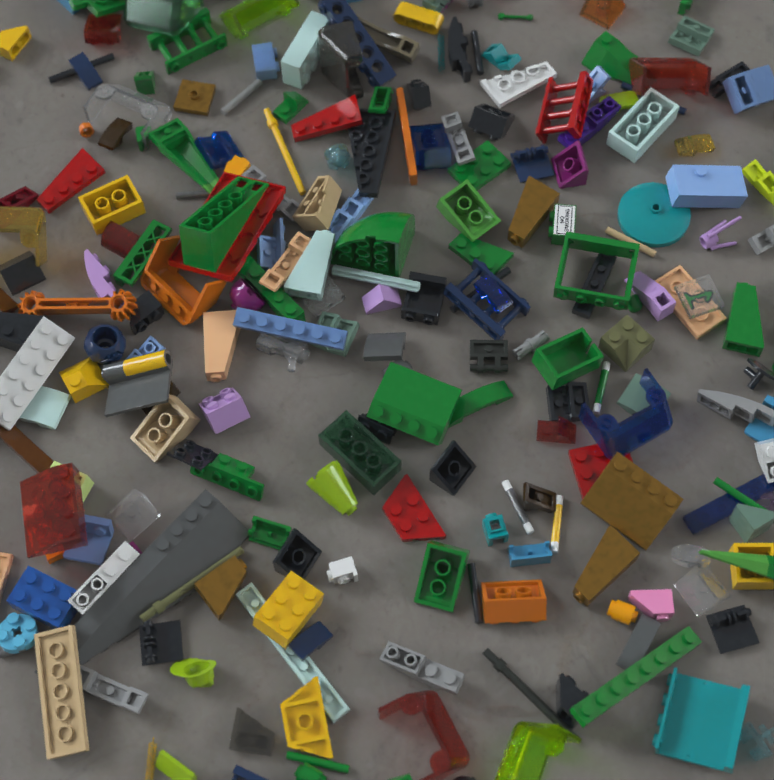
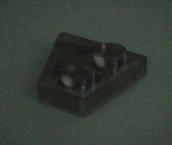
[229,708,275,756]

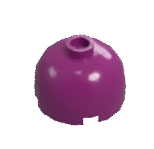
[229,278,266,311]

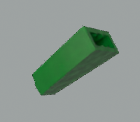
[722,282,764,357]

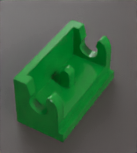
[248,516,292,551]

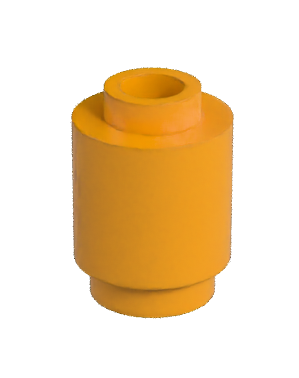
[607,599,639,626]

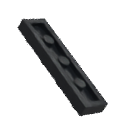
[572,253,617,319]

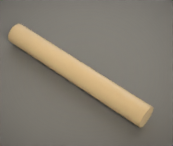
[605,227,657,258]

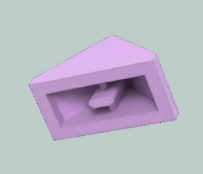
[362,284,402,315]

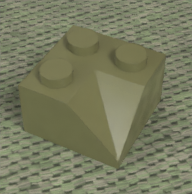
[598,314,655,372]

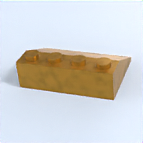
[580,452,684,551]

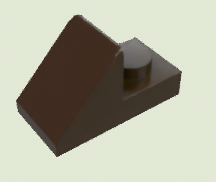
[523,482,556,513]

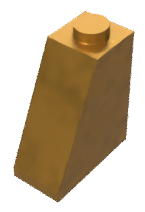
[194,555,247,621]

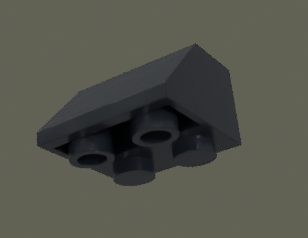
[555,673,590,730]

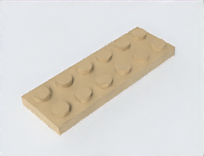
[34,625,90,760]

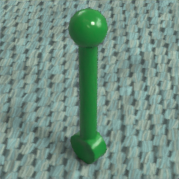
[498,13,533,21]

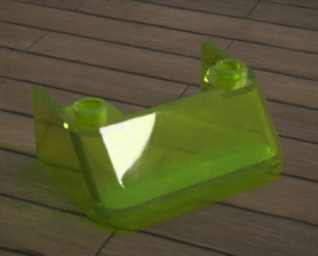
[219,0,300,40]
[495,721,582,780]

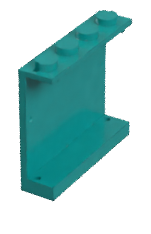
[652,667,751,774]

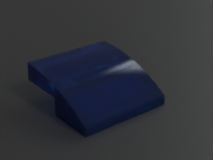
[194,131,244,169]

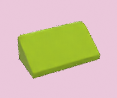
[155,750,197,780]

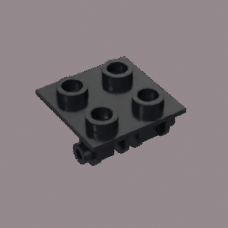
[166,439,218,471]
[706,605,760,654]
[139,620,184,666]

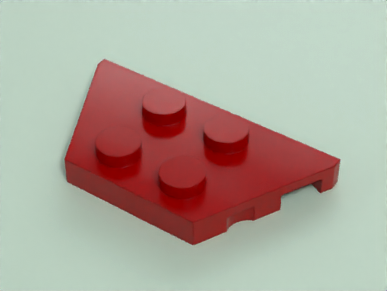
[382,474,446,542]

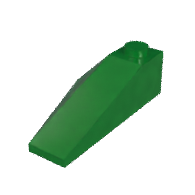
[581,31,657,91]

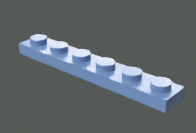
[233,307,348,351]

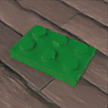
[447,140,511,191]

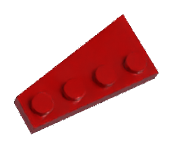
[291,94,363,143]
[37,148,105,214]

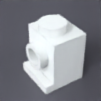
[326,556,358,585]

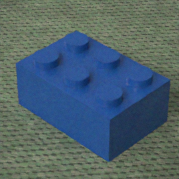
[6,566,78,629]

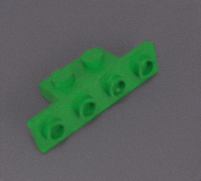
[190,453,265,501]

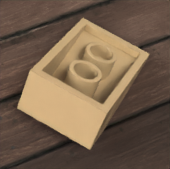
[130,394,201,463]

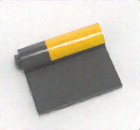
[101,349,173,417]

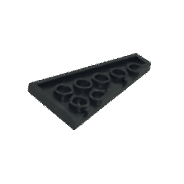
[348,108,396,198]

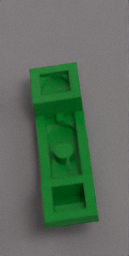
[448,380,513,428]

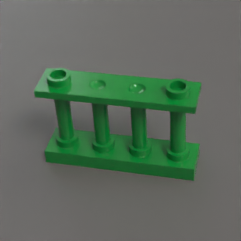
[146,7,228,75]

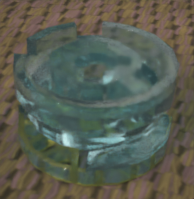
[324,143,352,170]

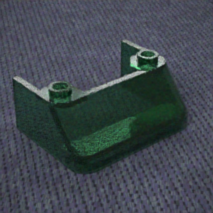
[123,0,204,36]

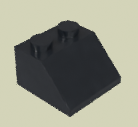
[468,103,516,140]

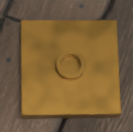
[173,79,216,116]

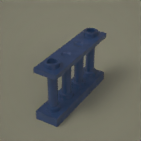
[444,258,531,340]

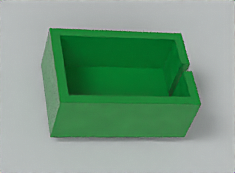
[531,327,604,390]

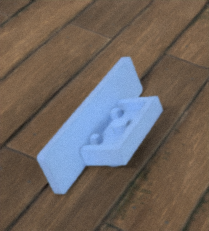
[257,217,286,271]

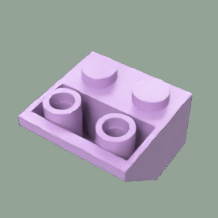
[199,387,250,434]

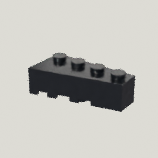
[0,312,47,352]

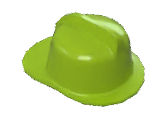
[170,658,216,688]

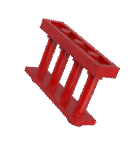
[535,71,594,144]

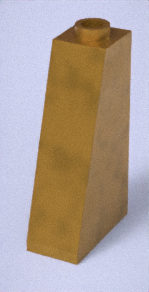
[507,176,560,249]
[572,525,640,607]

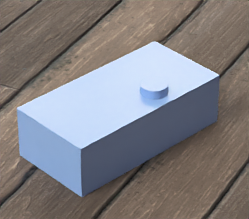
[666,164,748,208]

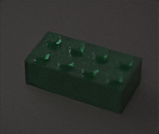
[318,410,402,495]

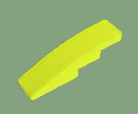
[742,159,774,205]

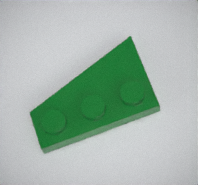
[448,233,514,275]

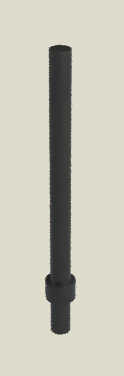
[482,648,580,743]

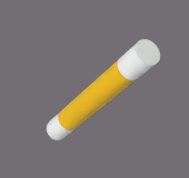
[550,495,564,554]

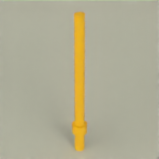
[264,108,306,195]

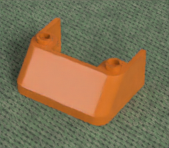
[140,235,227,325]

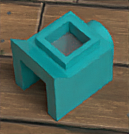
[482,513,509,547]

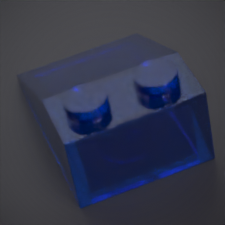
[409,123,451,171]

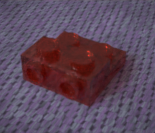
[83,14,123,45]

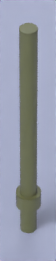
[139,546,244,622]

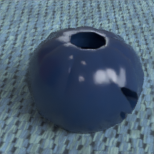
[84,324,126,365]

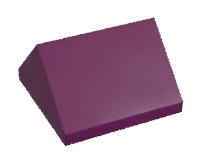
[551,140,589,189]

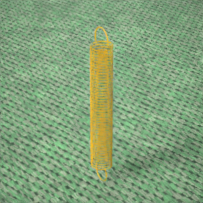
[145,737,157,780]

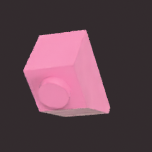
[628,589,674,622]

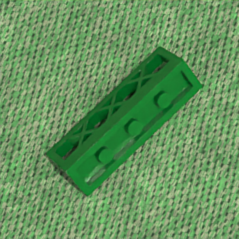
[113,219,172,287]

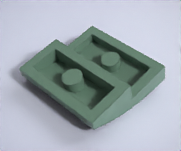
[668,16,715,57]
[309,311,360,357]
[617,373,671,424]

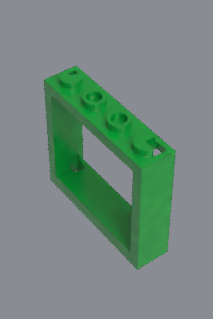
[553,231,640,310]

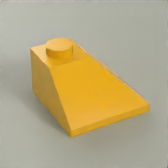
[59,357,109,403]

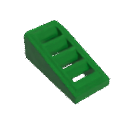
[368,86,393,114]

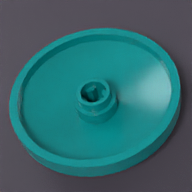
[617,182,691,248]

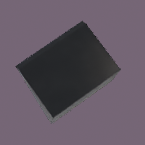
[0,251,46,296]
[429,440,477,496]
[273,528,322,580]

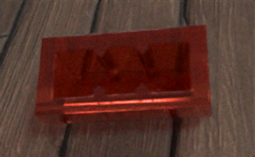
[101,221,141,259]

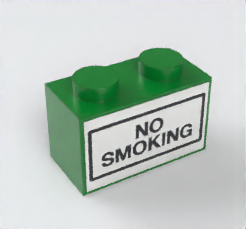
[548,204,576,245]

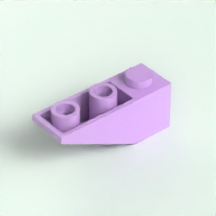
[624,271,676,321]

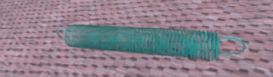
[438,32,445,71]

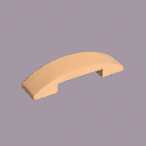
[259,231,311,292]

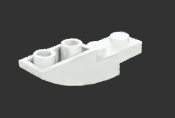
[68,541,140,615]

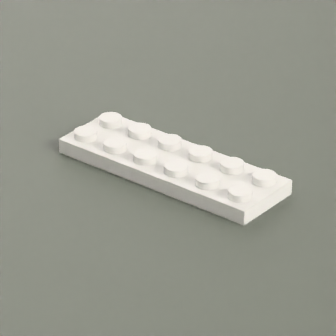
[0,316,75,431]

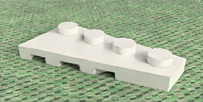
[480,62,557,108]

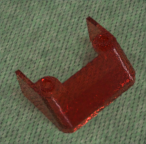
[629,57,712,96]
[378,690,470,780]

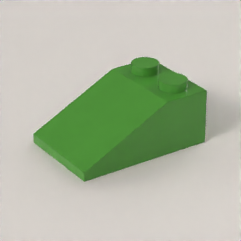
[436,179,501,242]

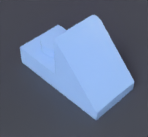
[589,66,611,103]

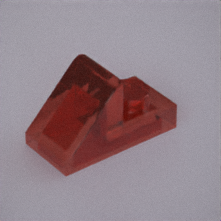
[536,416,576,444]

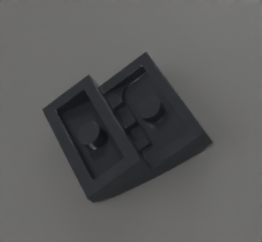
[546,382,591,423]

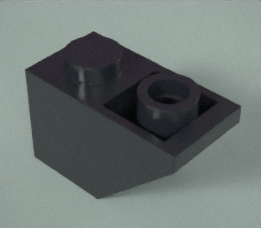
[407,79,432,109]
[130,290,165,335]

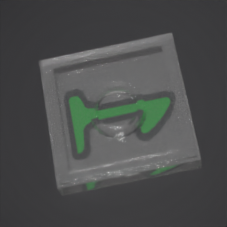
[674,274,725,319]

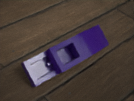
[557,96,622,148]

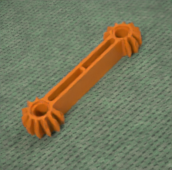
[17,289,138,322]

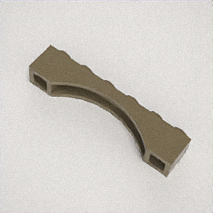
[320,9,420,64]

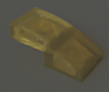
[674,134,716,156]

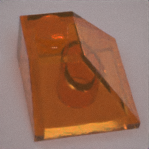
[579,0,626,30]

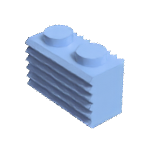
[251,42,280,81]

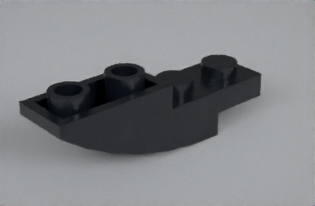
[448,16,473,83]

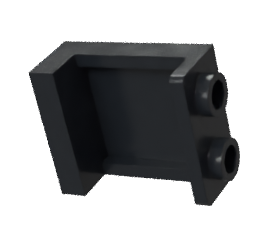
[401,271,447,325]

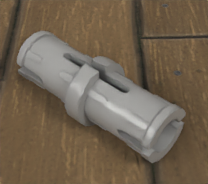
[512,330,549,360]

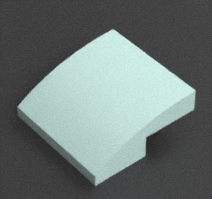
[19,386,71,430]

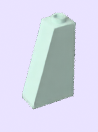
[284,230,335,301]

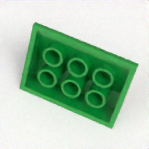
[366,362,462,445]

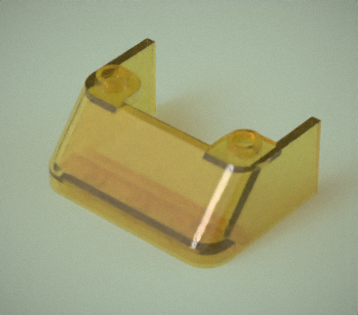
[0,206,47,266]

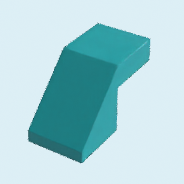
[481,43,522,70]

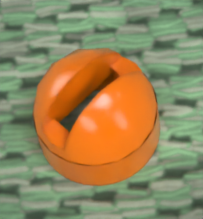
[79,122,94,138]

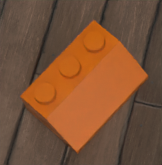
[481,579,547,625]

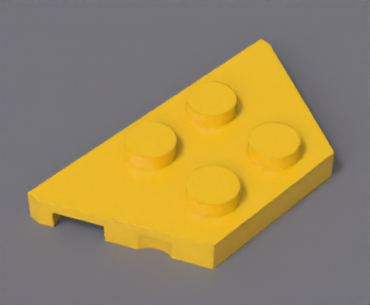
[280,676,334,759]

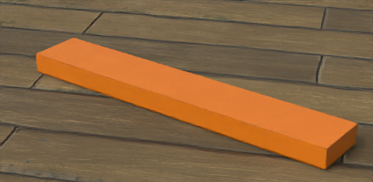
[396,87,417,185]

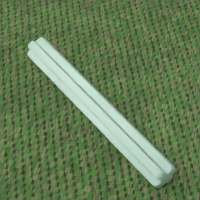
[332,265,421,292]

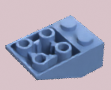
[722,65,774,115]

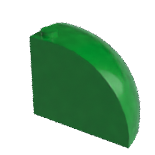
[330,212,415,278]

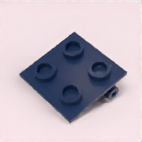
[510,145,554,183]

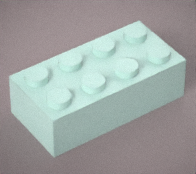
[280,10,333,90]
[606,88,679,163]

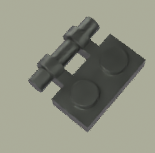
[470,340,508,374]

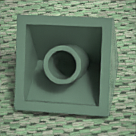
[729,503,774,543]

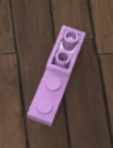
[84,249,124,309]

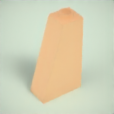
[203,310,241,382]

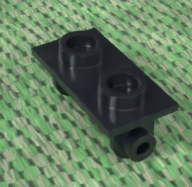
[356,413,397,445]

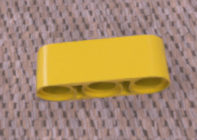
[393,2,444,35]

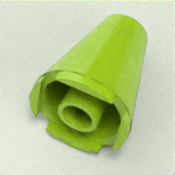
[306,460,358,516]

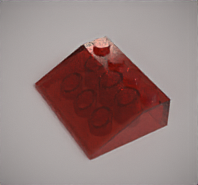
[20,463,88,558]

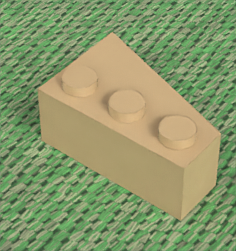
[292,175,342,231]

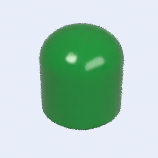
[628,294,643,313]

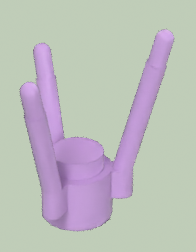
[699,216,742,251]

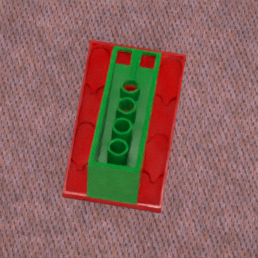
[168,172,286,283]

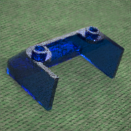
[579,368,673,459]

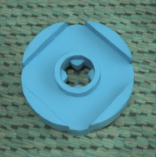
[0,613,39,654]

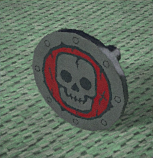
[744,357,774,390]

